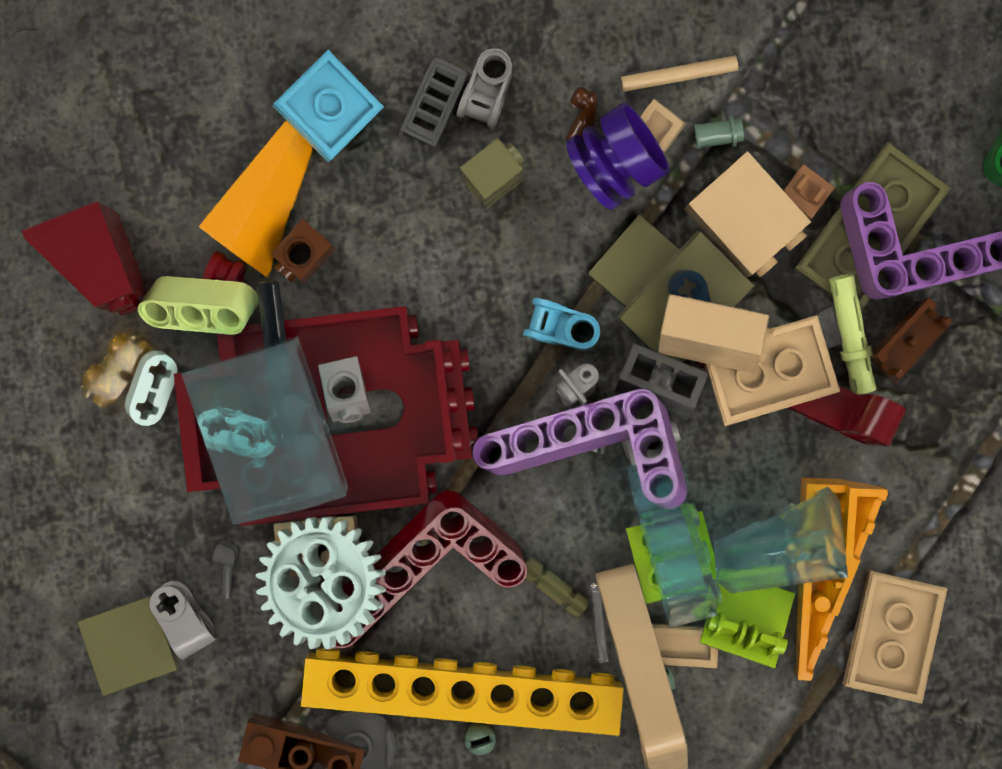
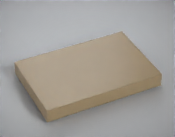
[704,315,840,426]
[843,570,948,704]

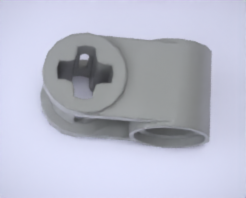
[456,48,512,130]
[149,580,218,660]

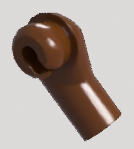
[565,87,598,140]

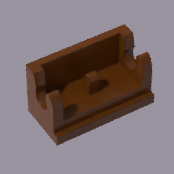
[870,298,952,384]

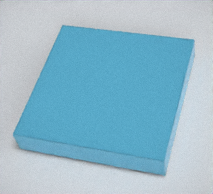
[272,50,384,163]

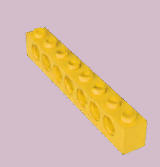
[301,647,624,736]

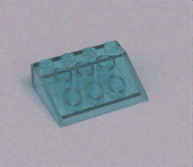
[181,336,348,525]

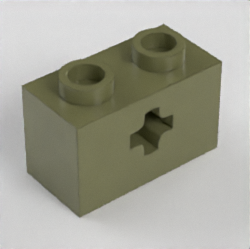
[460,138,524,210]

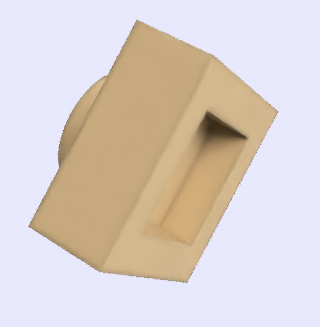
[640,99,687,153]

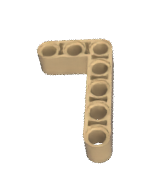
[595,563,688,769]

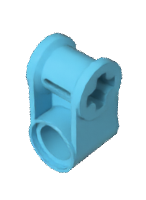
[522,297,600,351]

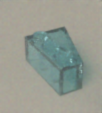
[714,486,848,593]

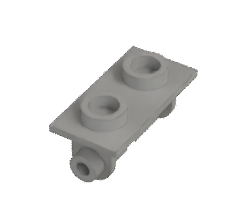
[556,364,599,410]

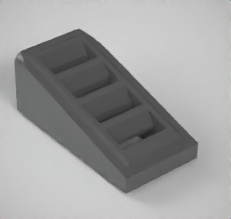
[400,56,469,148]

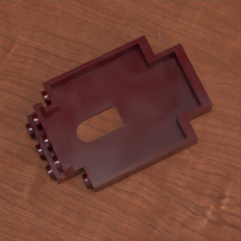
[174,306,478,526]

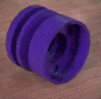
[566,103,670,210]

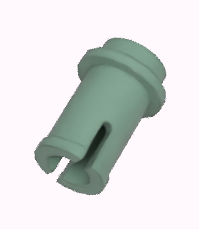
[694,115,744,149]

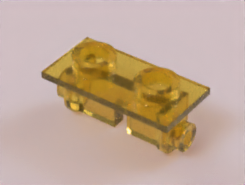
[81,328,154,409]

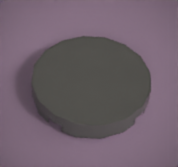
[321,710,397,769]

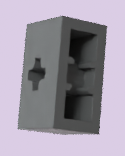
[614,344,708,420]

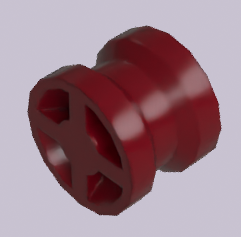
[202,251,247,283]

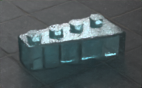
[627,465,722,628]

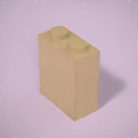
[684,151,811,278]
[658,294,774,373]

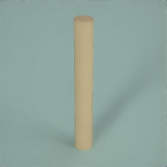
[620,55,738,92]

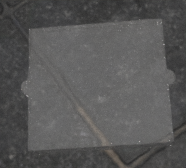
[588,584,608,663]

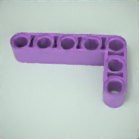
[840,182,1002,300]
[473,389,687,509]

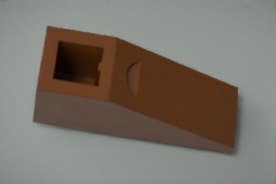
[238,713,365,769]

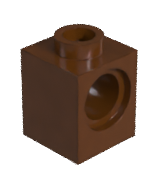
[271,219,336,283]

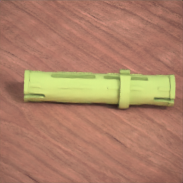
[829,274,877,395]

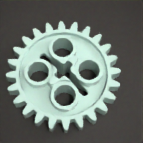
[256,516,386,649]

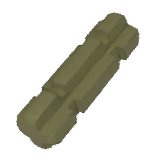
[525,557,589,618]

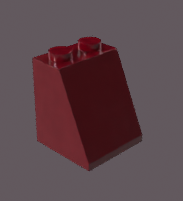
[22,201,148,316]

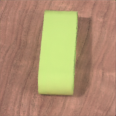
[138,276,259,335]

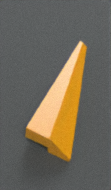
[198,120,313,278]
[795,478,888,681]

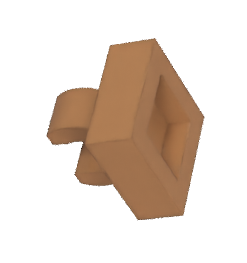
[783,164,835,220]

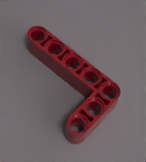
[695,361,907,447]
[322,491,527,648]

